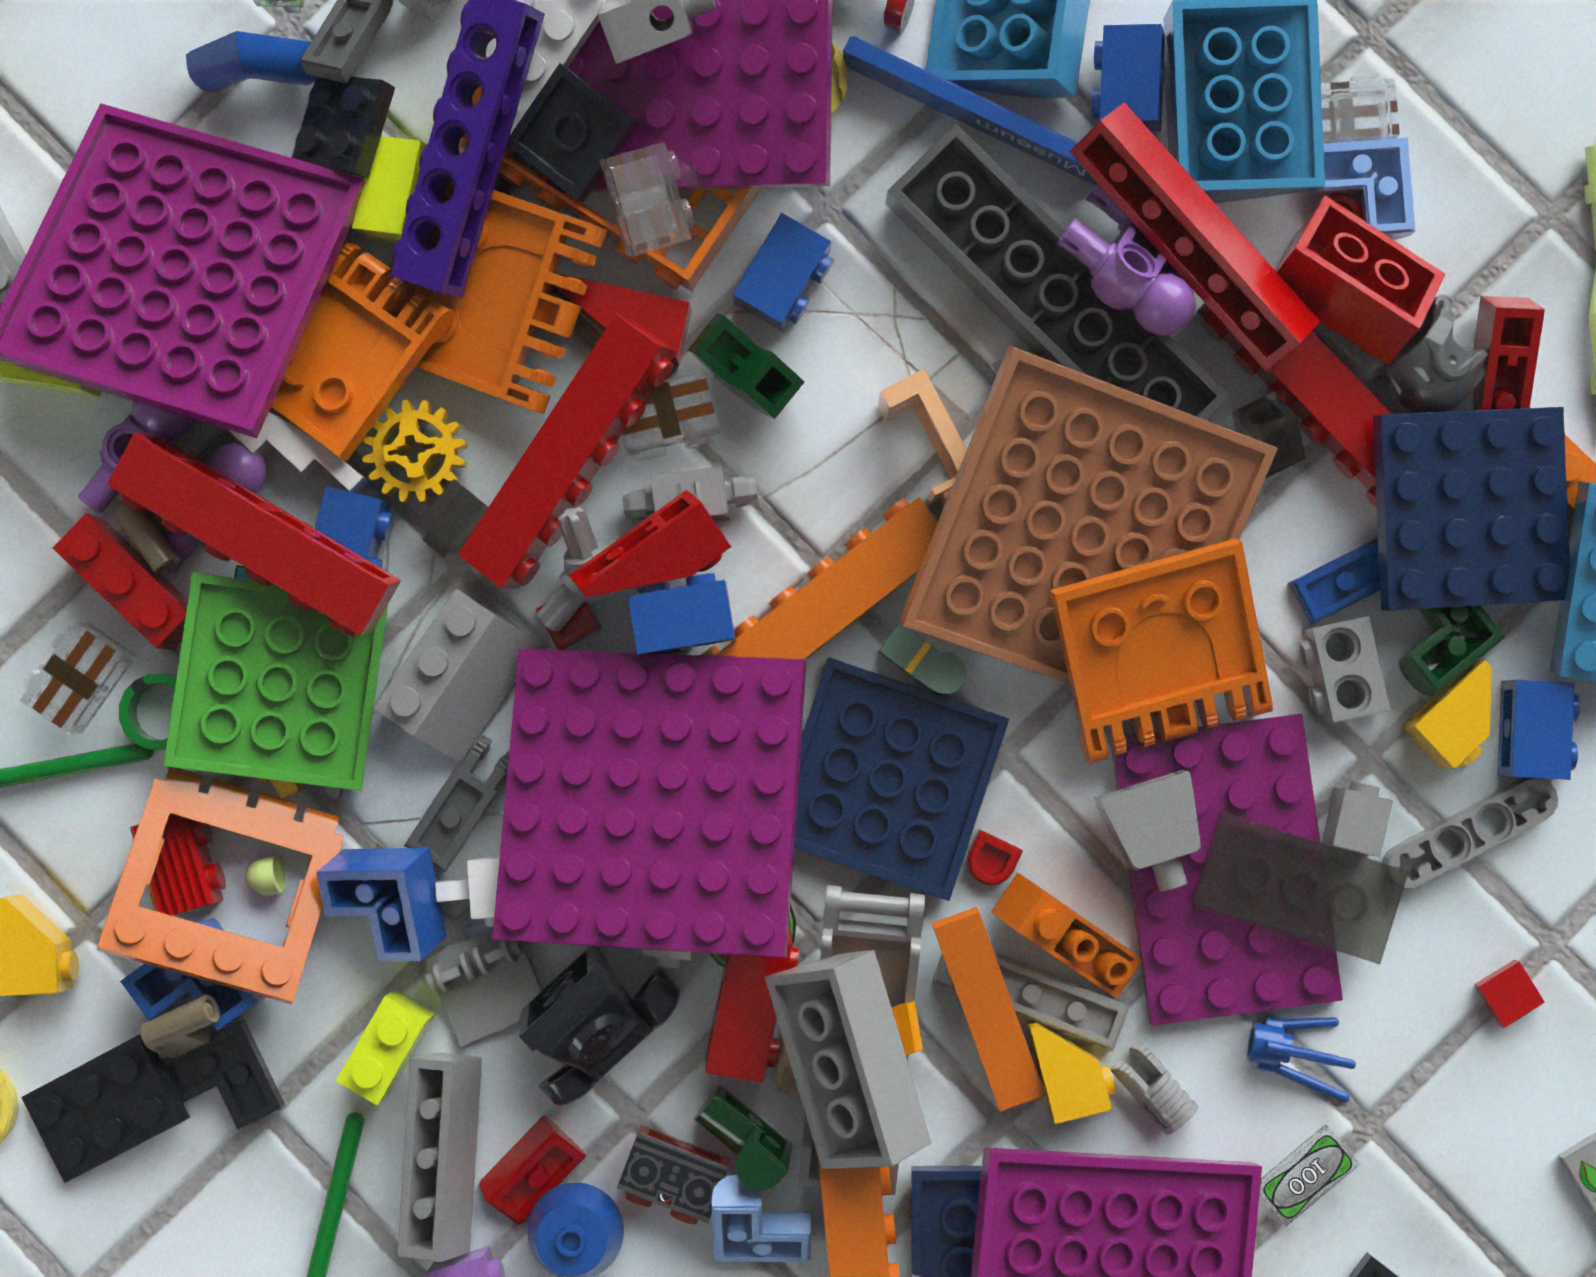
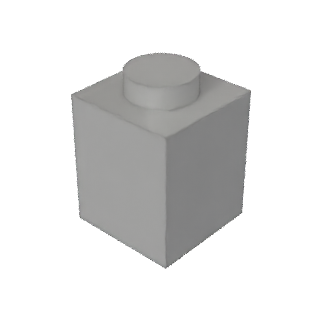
[1321,781,1393,857]

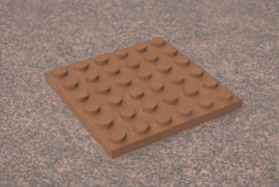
[899,345,1278,713]

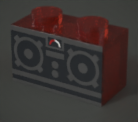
[617,1125,730,1225]

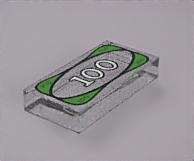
[1260,1124,1360,1227]

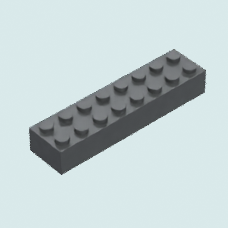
[885,123,1231,420]

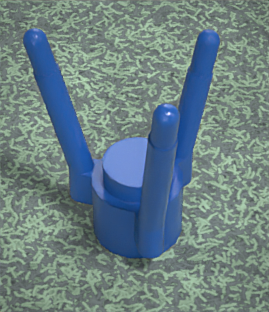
[1247,1016,1356,1102]

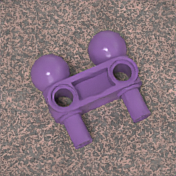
[1056,183,1195,336]
[78,401,267,573]

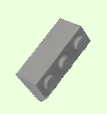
[373,588,542,763]

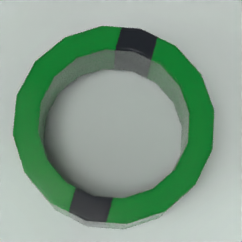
[119,674,177,750]

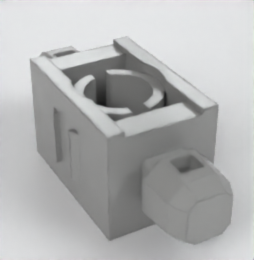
[622,466,758,523]

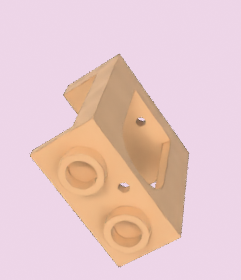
[878,368,967,507]

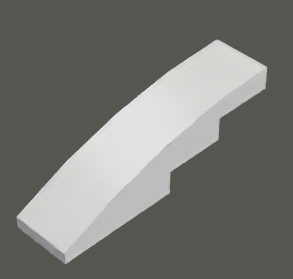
[229,412,372,494]

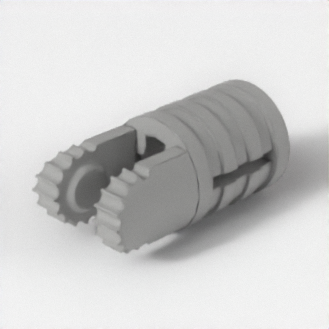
[1110,1040,1199,1135]

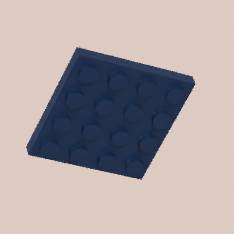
[1373,407,1570,611]

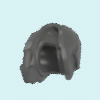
[1384,294,1488,413]

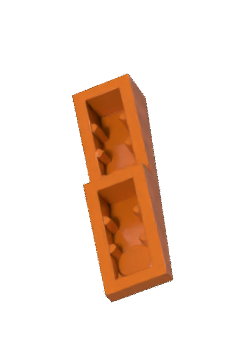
[931,907,1046,1112]

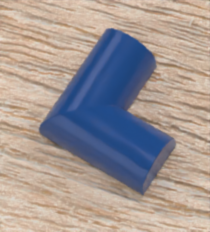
[186,31,317,92]

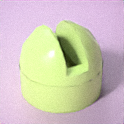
[245,855,286,896]

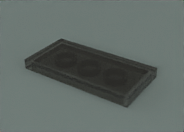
[1191,811,1409,964]

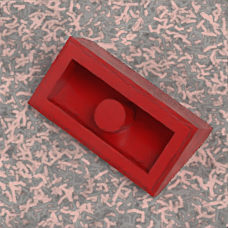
[479,1115,586,1225]

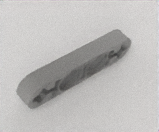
[1382,778,1558,889]

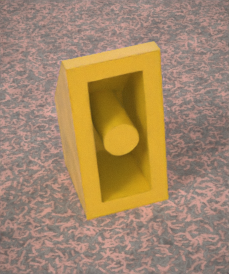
[1402,660,1492,769]
[0,895,79,996]
[1026,1021,1116,1124]

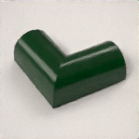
[1399,605,1505,696]
[694,1086,793,1191]

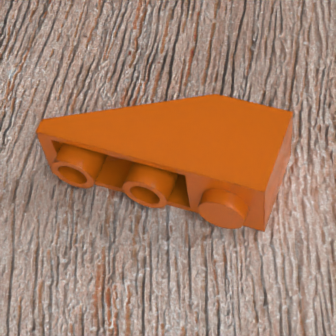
[991,873,1142,999]

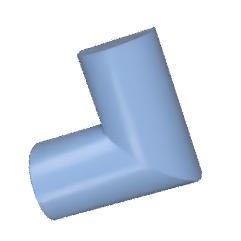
[1309,137,1415,240]
[712,1175,811,1262]

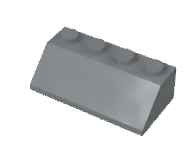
[765,950,932,1169]

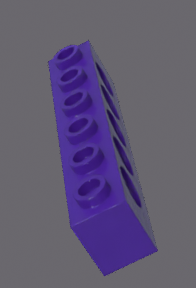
[390,0,545,297]

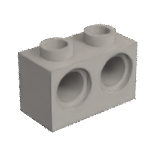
[1298,616,1391,723]

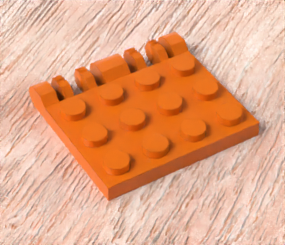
[393,181,607,414]
[271,242,454,462]
[1050,538,1273,764]

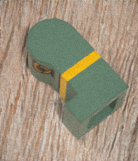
[877,622,966,695]

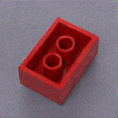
[1275,195,1446,365]

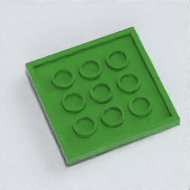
[163,572,388,791]

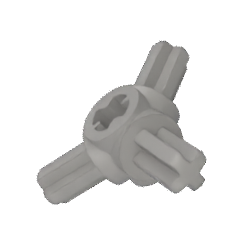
[537,508,638,632]

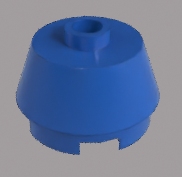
[527,1183,624,1277]

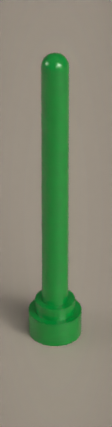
[0,743,154,788]
[306,1112,364,1277]

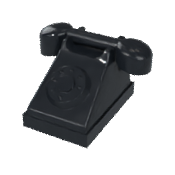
[519,946,681,1106]

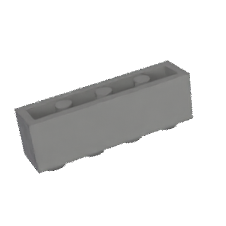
[397,1053,482,1262]

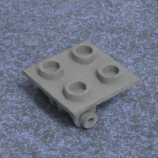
[424,929,542,1047]

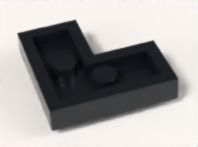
[161,1019,285,1130]

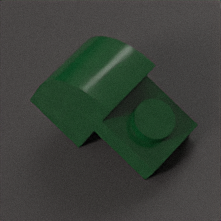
[687,313,805,419]

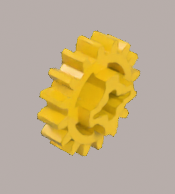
[362,400,468,504]

